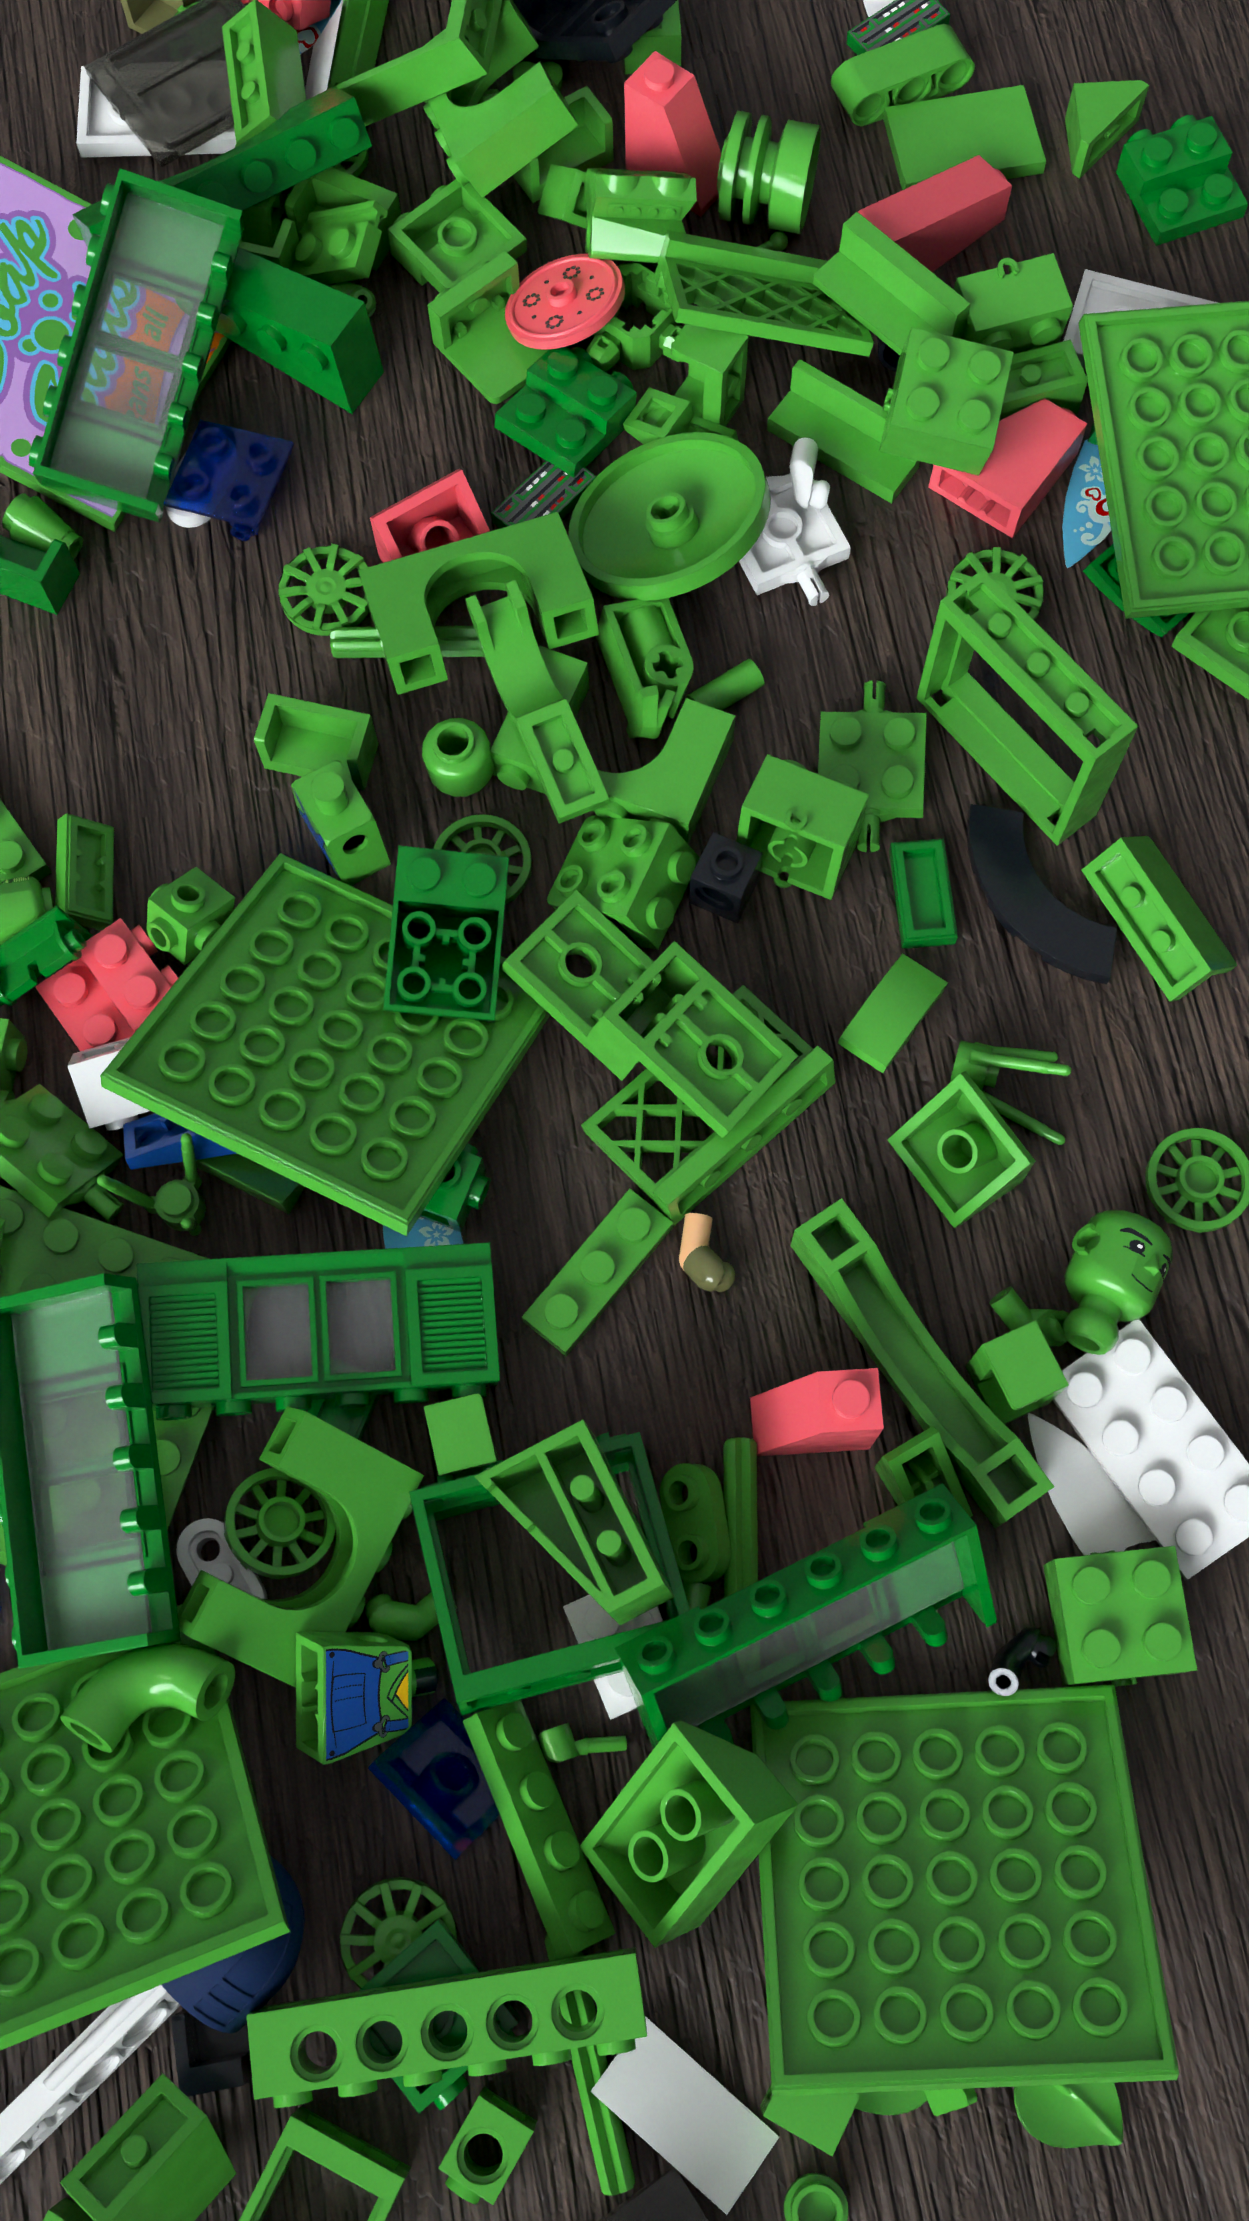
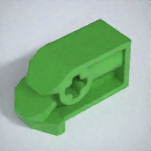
[596,598,694,739]

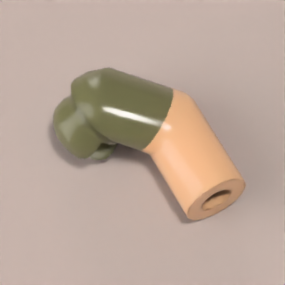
[679,1213,735,1292]

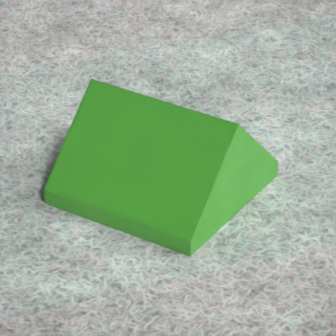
[887,1071,1036,1228]

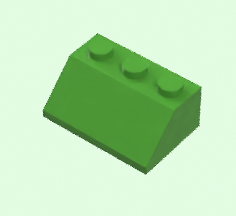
[580,1720,798,1948]

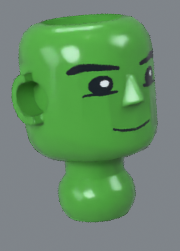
[1063,1209,1173,1355]

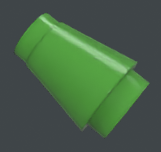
[2,493,83,560]

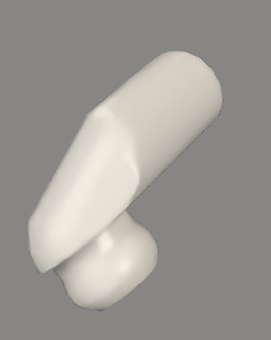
[789,438,830,509]

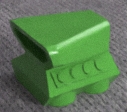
[585,168,697,263]

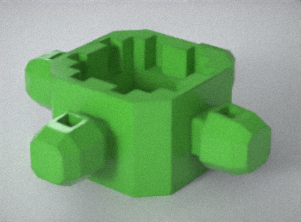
[586,263,684,372]

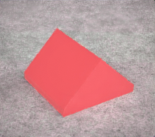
[370,469,490,563]

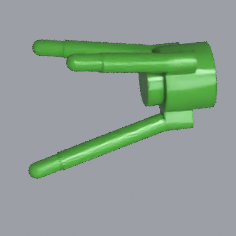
[950,1040,1072,1145]
[97,1133,206,1236]

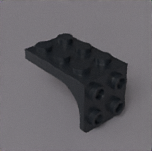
[513,0,677,63]

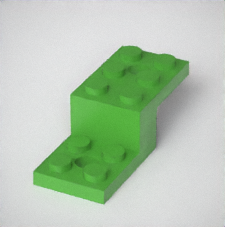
[501,890,798,1138]

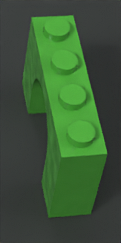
[423,0,579,198]
[358,512,599,695]
[490,645,736,844]
[178,1406,424,1688]

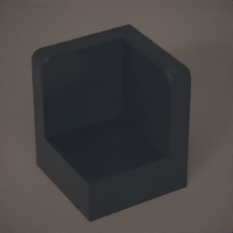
[171,2009,252,2097]

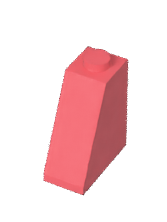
[624,51,721,217]
[928,398,1088,539]
[750,1368,884,1456]

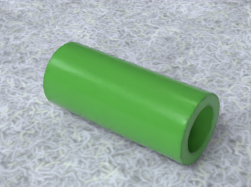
[687,659,764,711]

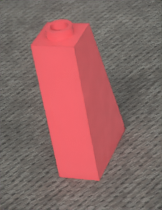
[853,155,1012,272]

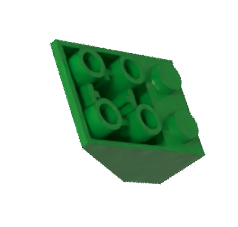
[383,845,509,1021]

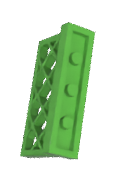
[654,230,874,357]
[581,985,835,1227]

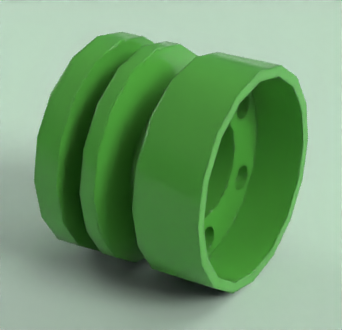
[717,110,821,234]

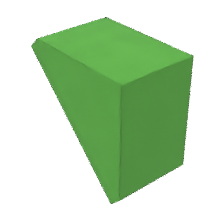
[1065,80,1149,179]
[874,1426,973,1517]

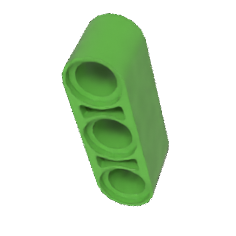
[831,24,975,126]

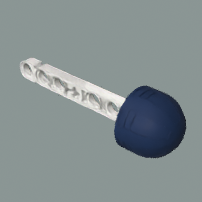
[0,1856,305,2184]

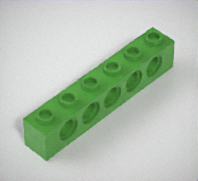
[246,1947,647,2108]

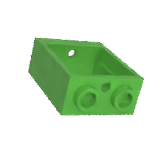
[239,2106,411,2221]

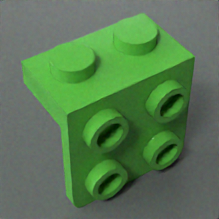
[427,250,567,404]
[547,815,700,950]

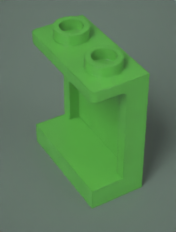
[60,2073,237,2221]

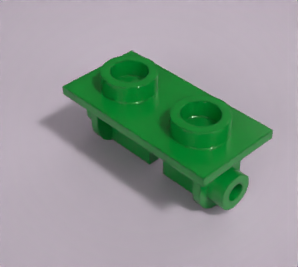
[0,905,93,1007]

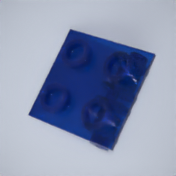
[164,420,294,541]

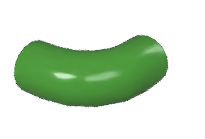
[60,1642,235,1753]

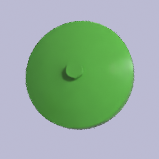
[569,432,771,601]

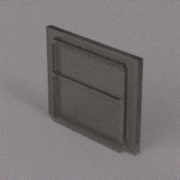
[84,0,306,168]

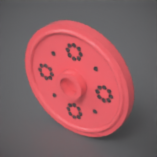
[505,253,625,350]

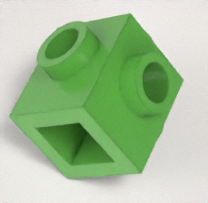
[146,867,235,965]

